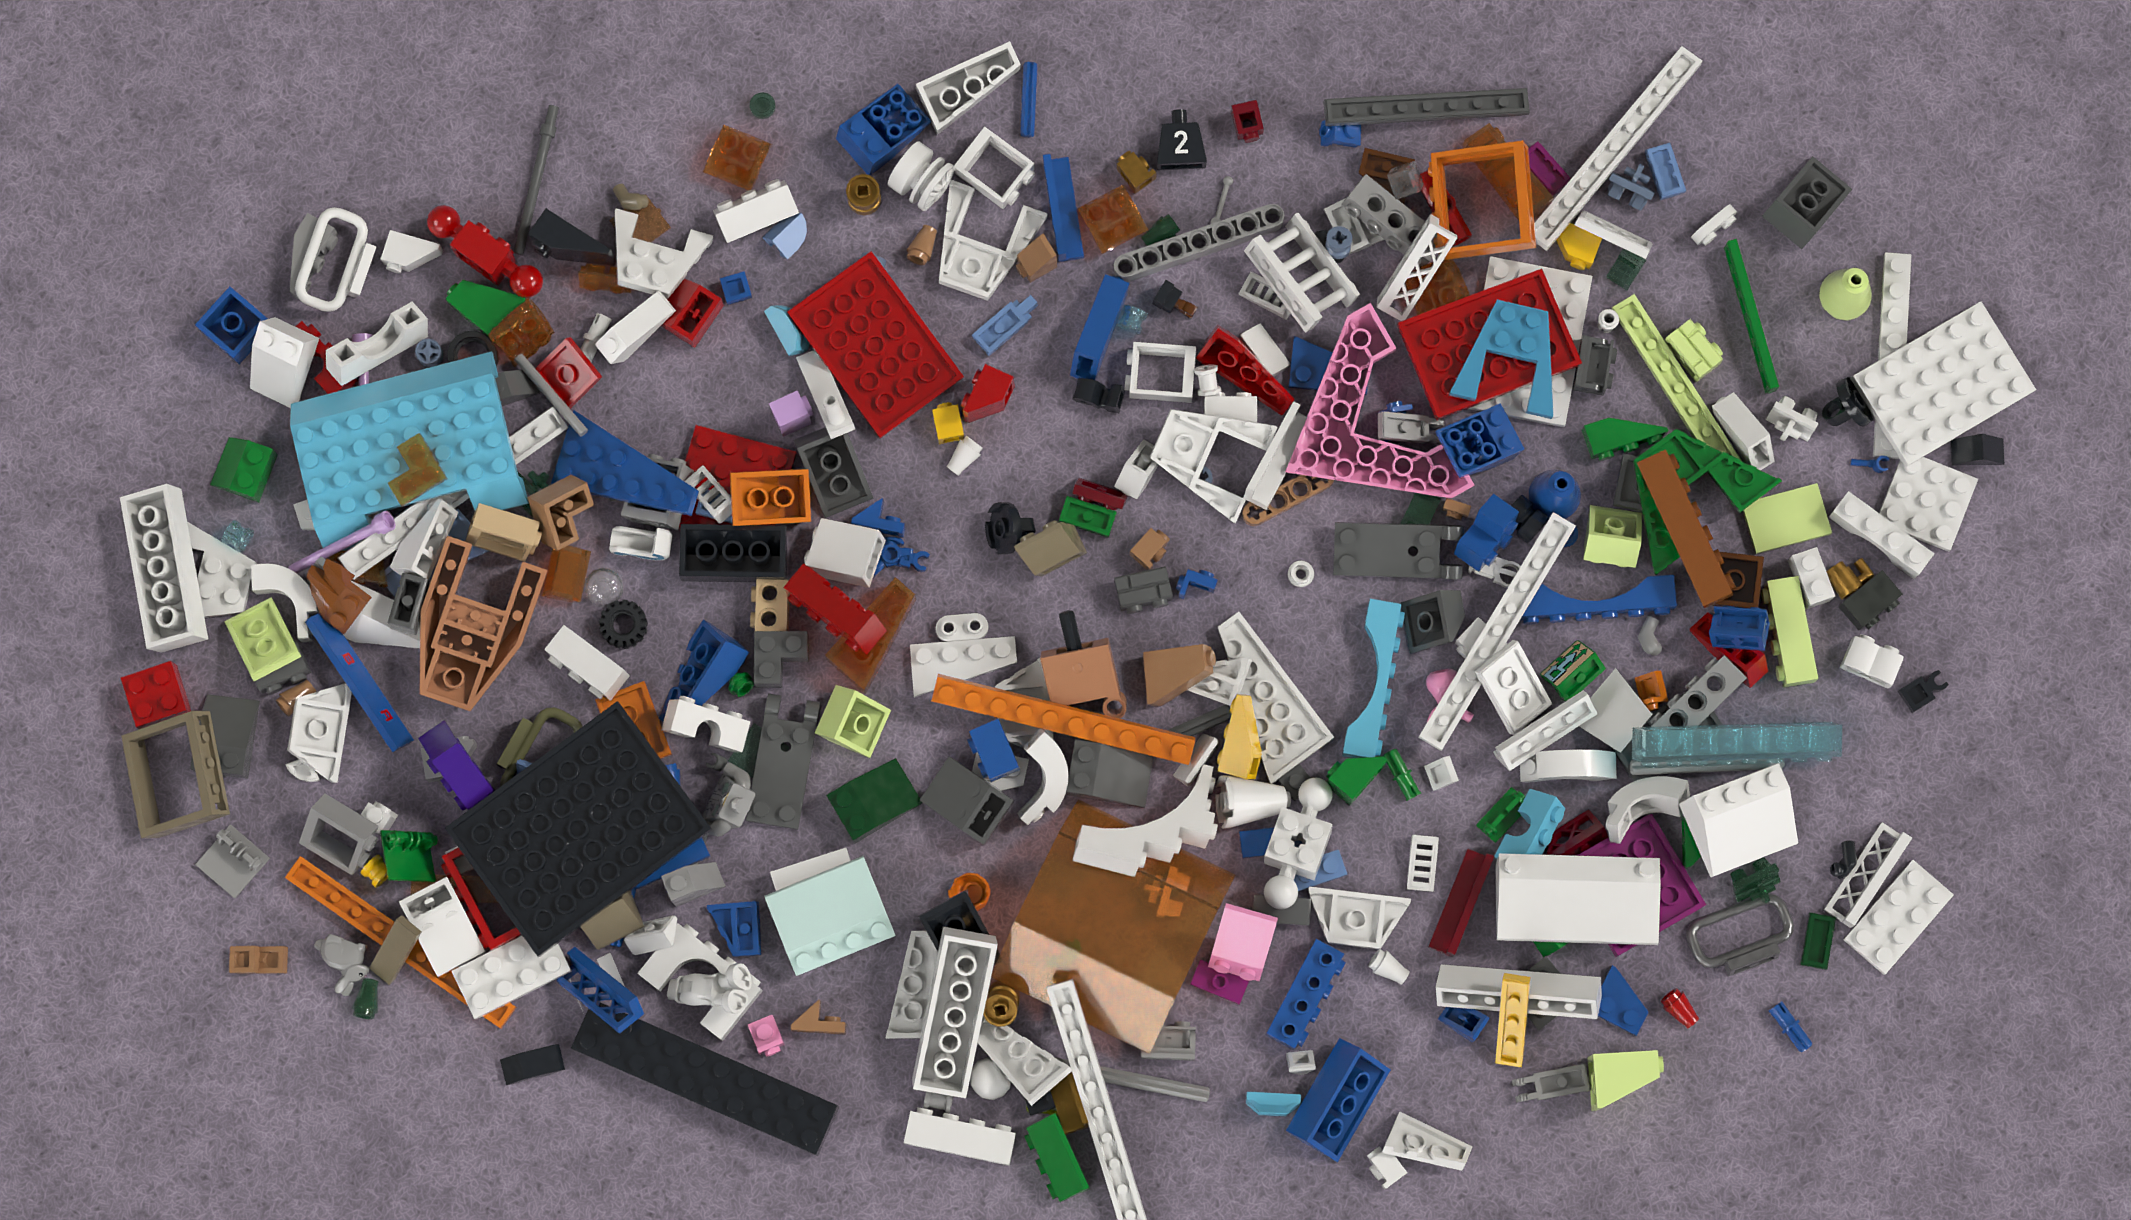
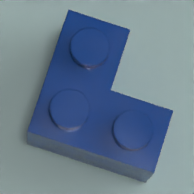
[1454,494,1519,572]

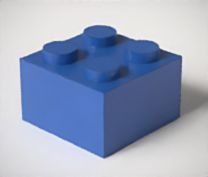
[195,286,268,365]

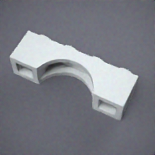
[326,302,428,386]
[1829,491,1934,579]

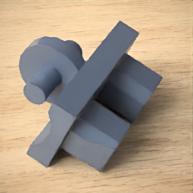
[1607,164,1655,211]

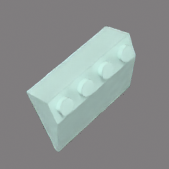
[764,856,895,976]

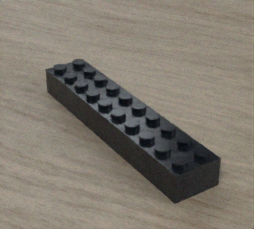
[571,1002,839,1156]

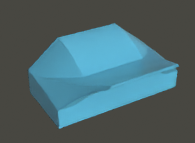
[764,305,809,356]
[1246,1092,1301,1116]

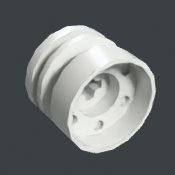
[887,141,955,211]

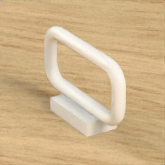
[295,207,376,312]

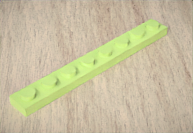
[1611,294,1741,460]

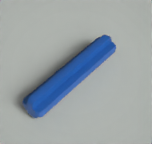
[1020,62,1037,138]

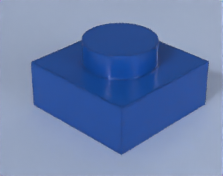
[720,271,752,305]

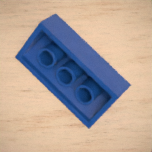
[1286,1038,1391,1162]

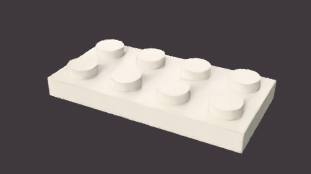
[1843,860,1954,975]
[452,936,572,1019]

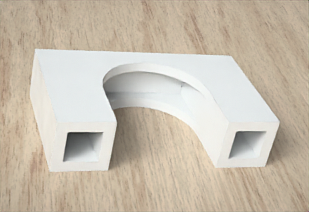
[637,923,762,1041]

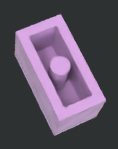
[769,390,813,437]

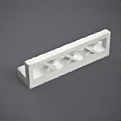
[1377,214,1457,321]
[1243,401,1307,510]
[1493,690,1597,771]
[1824,822,1912,928]

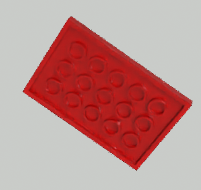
[787,251,964,439]
[1397,269,1582,420]

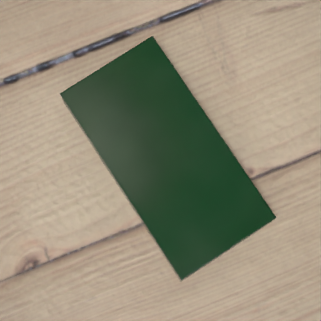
[1800,912,1836,970]

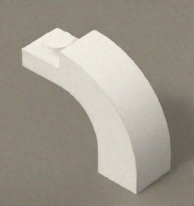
[251,564,320,642]
[1017,728,1068,825]
[1520,750,1617,783]
[1606,776,1690,844]

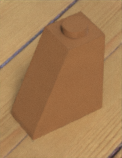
[1143,644,1216,707]

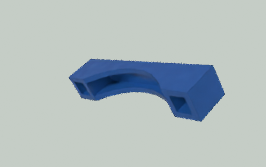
[1519,575,1677,625]

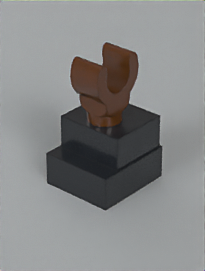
[1152,280,1198,319]

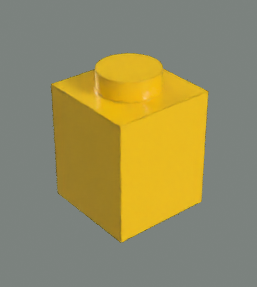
[932,402,964,444]

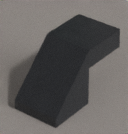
[500,1044,565,1085]

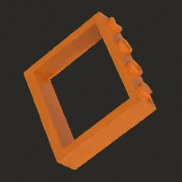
[1428,140,1536,260]

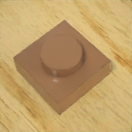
[1442,498,1471,521]

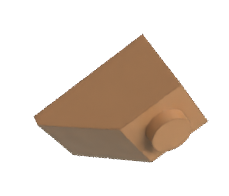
[1015,233,1057,283]

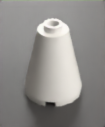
[1215,775,1291,829]

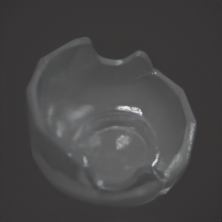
[584,566,624,607]

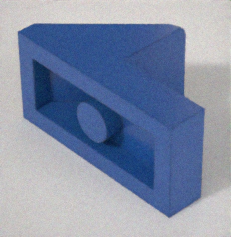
[851,498,906,537]

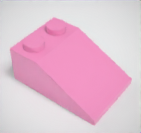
[1208,903,1278,981]

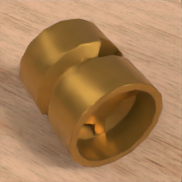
[846,174,881,216]
[983,980,1020,1027]

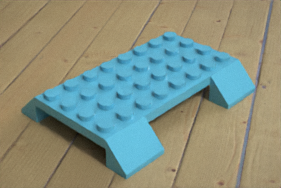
[290,351,529,553]

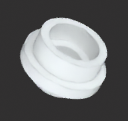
[1288,561,1314,587]

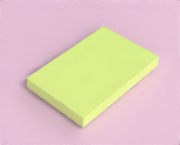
[1743,483,1832,555]
[224,597,301,681]

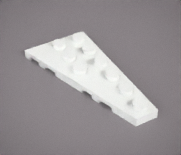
[1218,612,1334,784]

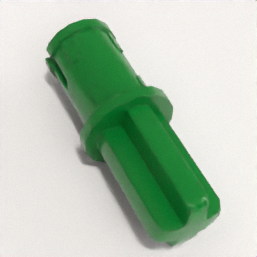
[1383,749,1421,801]

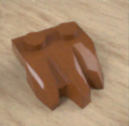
[307,559,372,634]

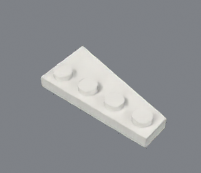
[977,1015,1073,1106]

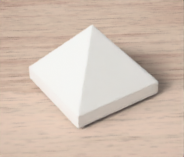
[1286,1050,1316,1075]

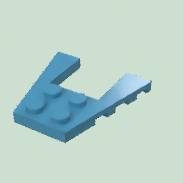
[1449,300,1553,419]

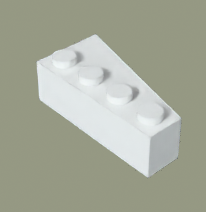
[916,41,1021,135]

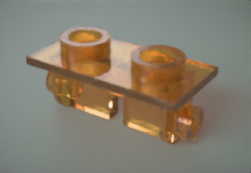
[578,263,631,294]

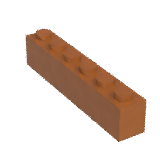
[1637,449,1736,608]

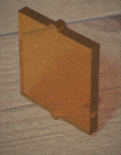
[609,194,671,243]

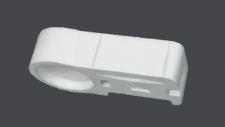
[1468,557,1521,588]

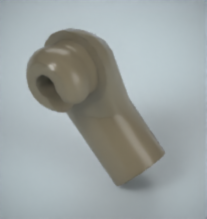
[613,183,649,210]

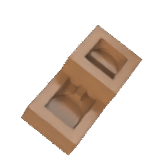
[229,946,288,974]

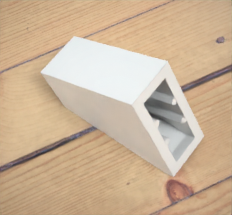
[1712,392,1775,471]

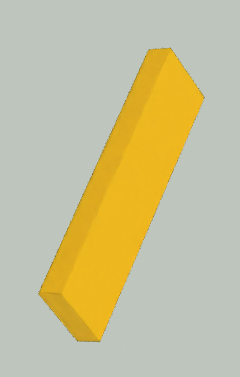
[1495,973,1531,1068]

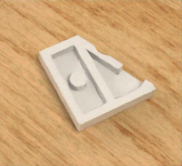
[1188,657,1252,706]

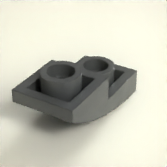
[1253,894,1311,925]

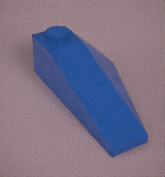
[659,619,749,722]

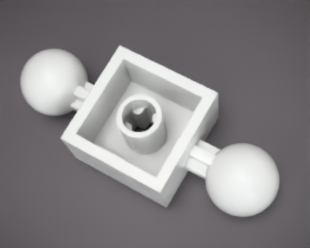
[1264,778,1332,909]

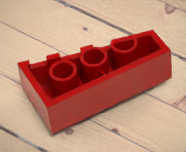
[783,563,887,655]

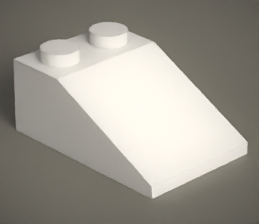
[250,317,319,408]

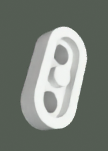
[1691,204,1737,246]
[936,613,988,642]

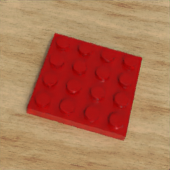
[679,425,797,529]

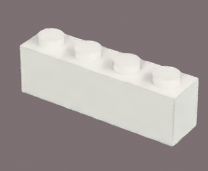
[904,1107,1016,1166]

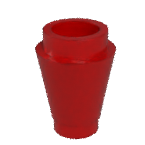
[1661,988,1699,1028]

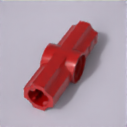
[1414,170,1472,247]

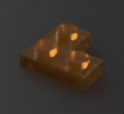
[388,433,448,506]

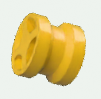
[360,854,388,888]

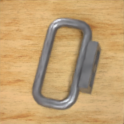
[1686,893,1794,977]

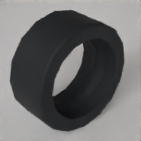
[447,330,499,368]

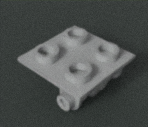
[195,824,270,898]

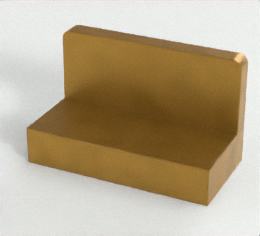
[1050,1072,1089,1135]

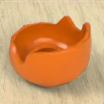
[948,873,991,912]

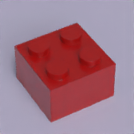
[121,661,191,729]

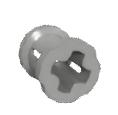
[923,1091,954,1114]

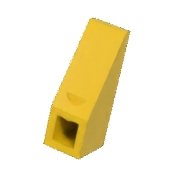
[1217,694,1262,780]

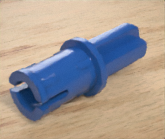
[1769,1001,1812,1052]

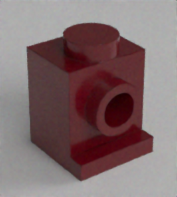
[1231,100,1264,143]

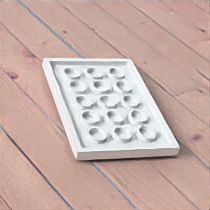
[1468,256,1592,427]
[1850,302,2036,467]

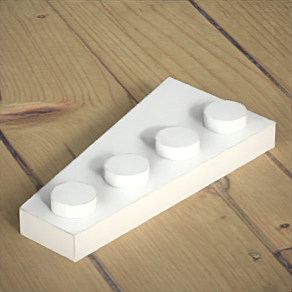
[910,636,1017,698]
[886,931,938,1039]

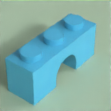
[1494,789,1565,859]

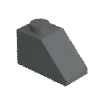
[495,370,540,406]

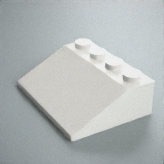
[1679,764,1798,877]

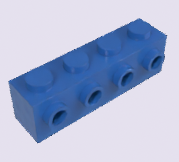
[1266,939,1346,1050]

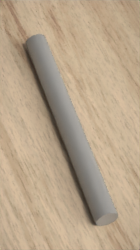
[514,354,588,437]

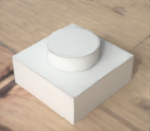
[1424,756,1459,791]

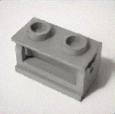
[1141,1020,1196,1061]

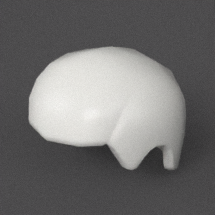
[970,1057,1011,1100]

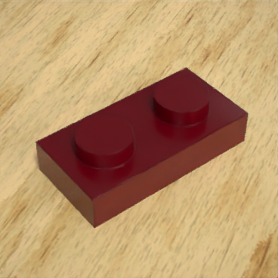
[1072,478,1128,510]

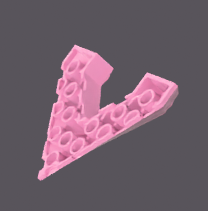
[1285,303,1475,499]

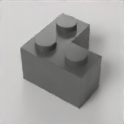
[754,631,809,688]

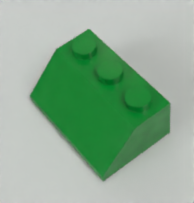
[1024,1113,1089,1203]

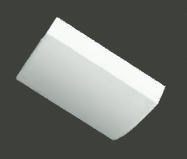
[1324,198,1390,255]

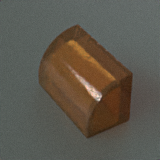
[542,545,591,602]

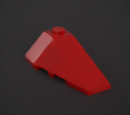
[1195,324,1294,416]

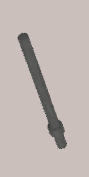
[514,105,559,256]

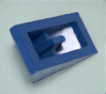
[1438,1007,1490,1043]

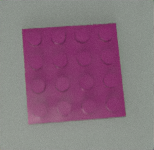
[1577,813,1706,957]

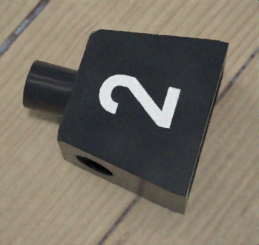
[1157,109,1207,170]

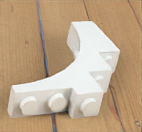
[1072,764,1218,877]

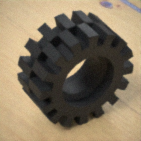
[599,599,648,649]

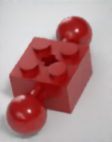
[427,205,543,298]

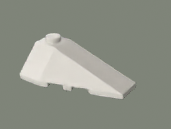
[343,581,421,649]

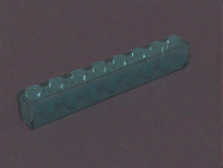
[1632,722,1842,767]

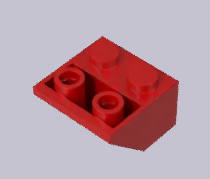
[661,278,724,348]
[961,364,1015,423]

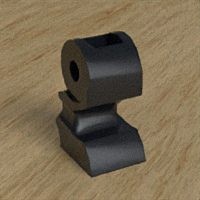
[1072,378,1125,414]

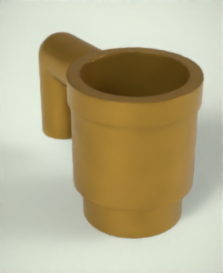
[1826,558,1874,600]

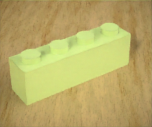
[1761,576,1818,687]

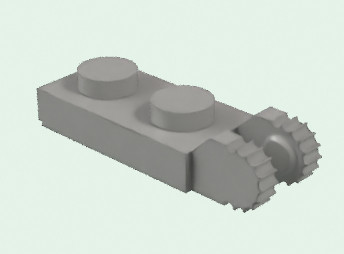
[1378,411,1444,444]
[1512,1064,1591,1103]

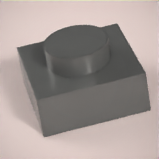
[1278,764,1310,801]

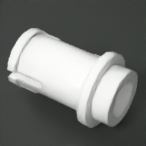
[1598,309,1619,333]

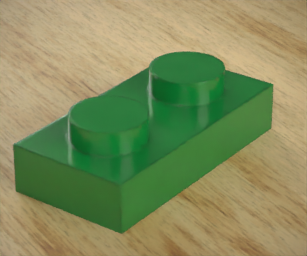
[1059,496,1117,538]

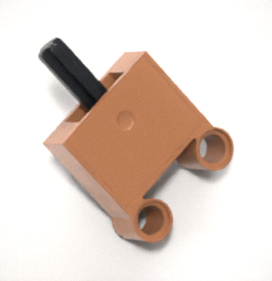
[1040,610,1127,719]

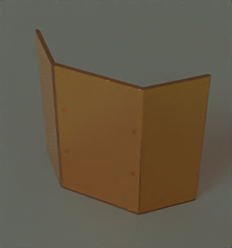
[991,799,1236,1054]

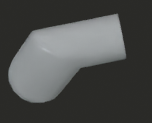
[1638,616,1662,656]

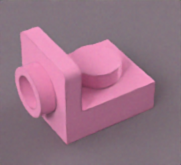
[748,1015,785,1057]

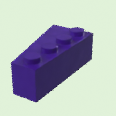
[418,720,495,811]

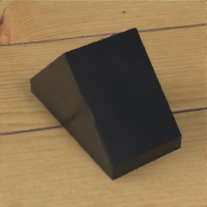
[1951,434,2005,466]

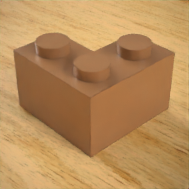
[527,475,594,551]

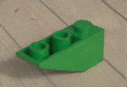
[1581,418,1669,461]

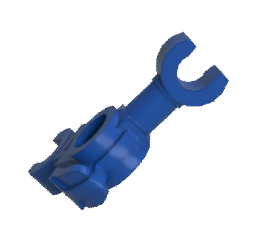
[873,537,930,578]

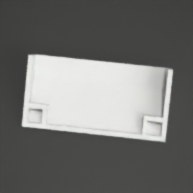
[1496,853,1661,945]

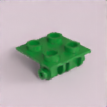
[380,830,438,882]

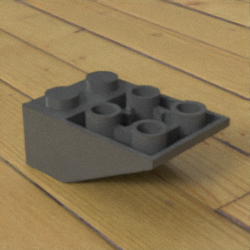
[920,756,1015,845]

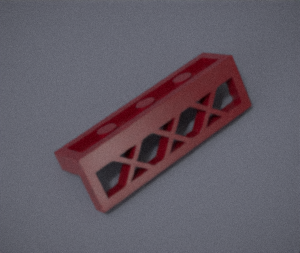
[1544,809,1609,856]
[1428,849,1494,957]

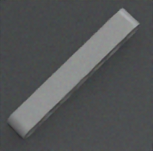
[1114,204,1284,282]

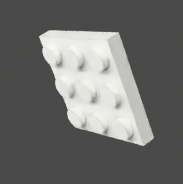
[1879,457,1978,552]

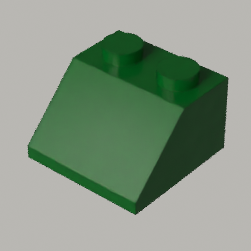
[210,437,278,503]
[1326,756,1387,806]

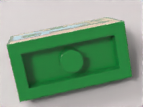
[1540,640,1606,702]

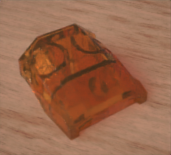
[703,125,773,191]
[1077,185,1148,254]
[1405,259,1470,315]
[489,298,555,367]

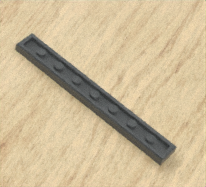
[1323,88,1530,126]

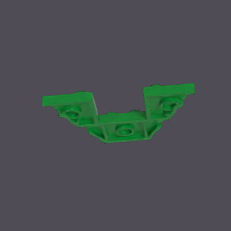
[1633,429,1782,576]

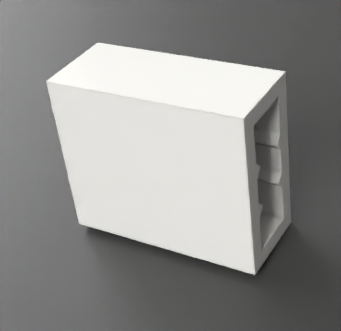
[804,518,886,588]

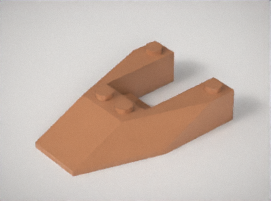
[420,536,548,711]

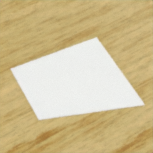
[1579,668,1652,753]

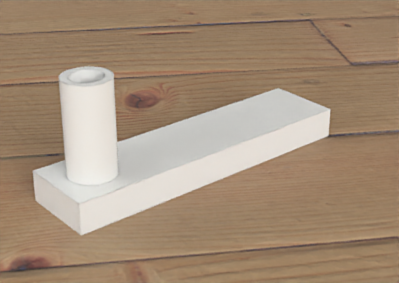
[796,350,855,439]

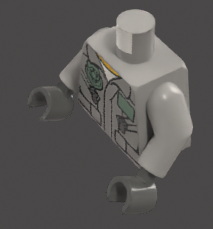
[702,753,755,837]

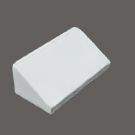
[1239,323,1291,377]
[1173,734,1218,787]
[624,915,677,955]

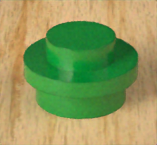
[728,672,754,697]

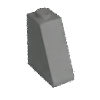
[661,862,726,907]

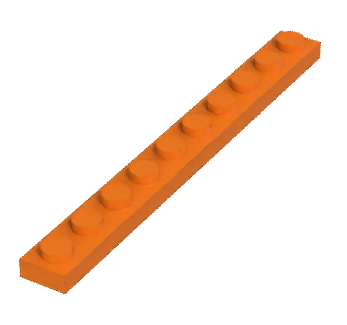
[931,674,1195,765]
[285,856,517,1029]

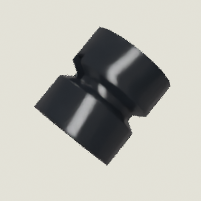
[1511,494,1549,544]

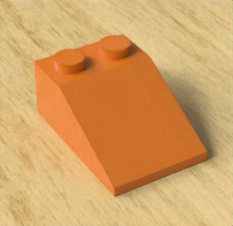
[730,469,811,526]

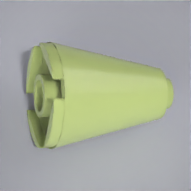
[1819,268,1872,320]

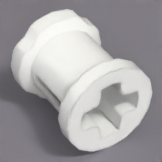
[1194,364,1221,396]

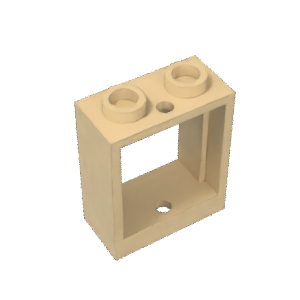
[465,503,542,562]

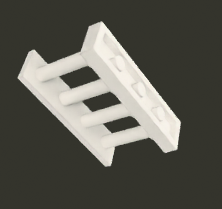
[1244,213,1360,333]

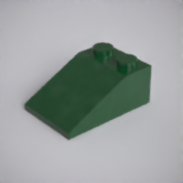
[826,758,923,844]

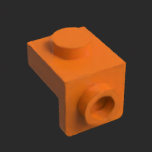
[1635,670,1669,711]

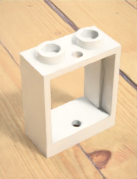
[954,127,1035,209]
[1125,342,1196,403]

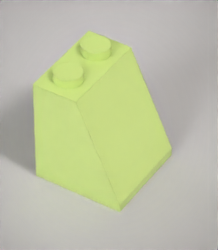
[1587,1050,1664,1111]

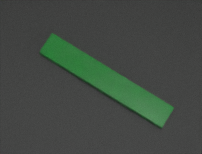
[1724,239,1779,394]

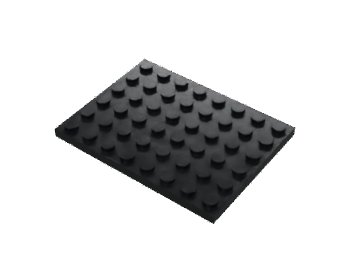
[445,701,712,957]

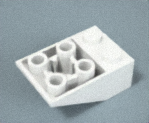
[399,877,485,977]

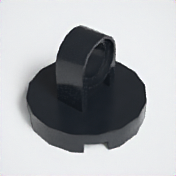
[1822,377,1874,427]
[985,502,1036,555]

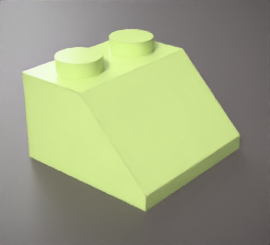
[1584,505,1642,568]
[815,685,891,758]

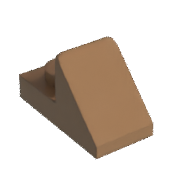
[791,999,846,1035]

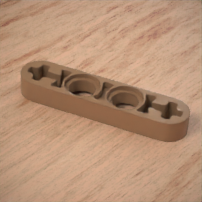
[1242,475,1334,526]

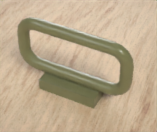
[496,707,583,787]

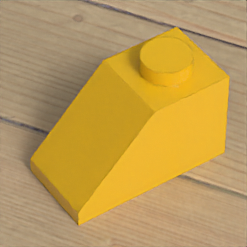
[1556,223,1602,270]

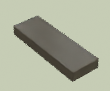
[369,915,422,985]

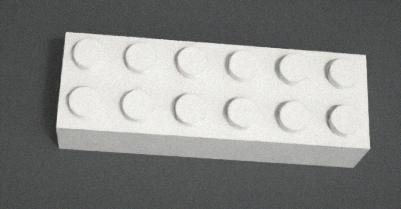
[120,484,208,653]
[912,927,998,1098]

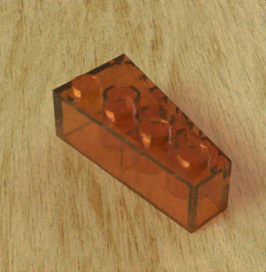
[1462,123,1554,221]
[825,577,916,694]

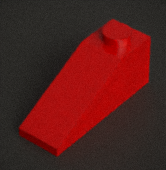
[1689,612,1768,688]

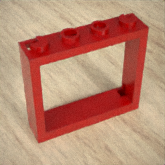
[441,847,522,951]

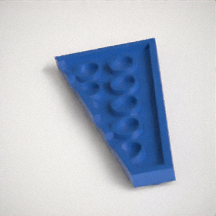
[551,410,699,516]

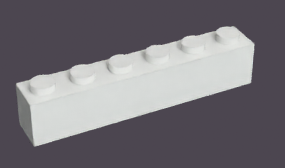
[1436,964,1602,1019]

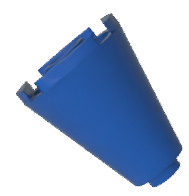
[1529,470,1581,519]

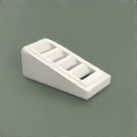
[1239,272,1290,320]
[685,465,732,524]
[1407,835,1439,892]

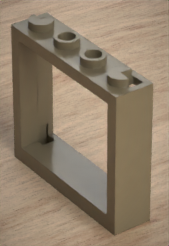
[121,711,230,838]

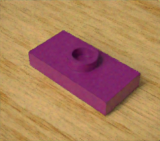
[1528,141,1571,198]
[1190,960,1249,1005]

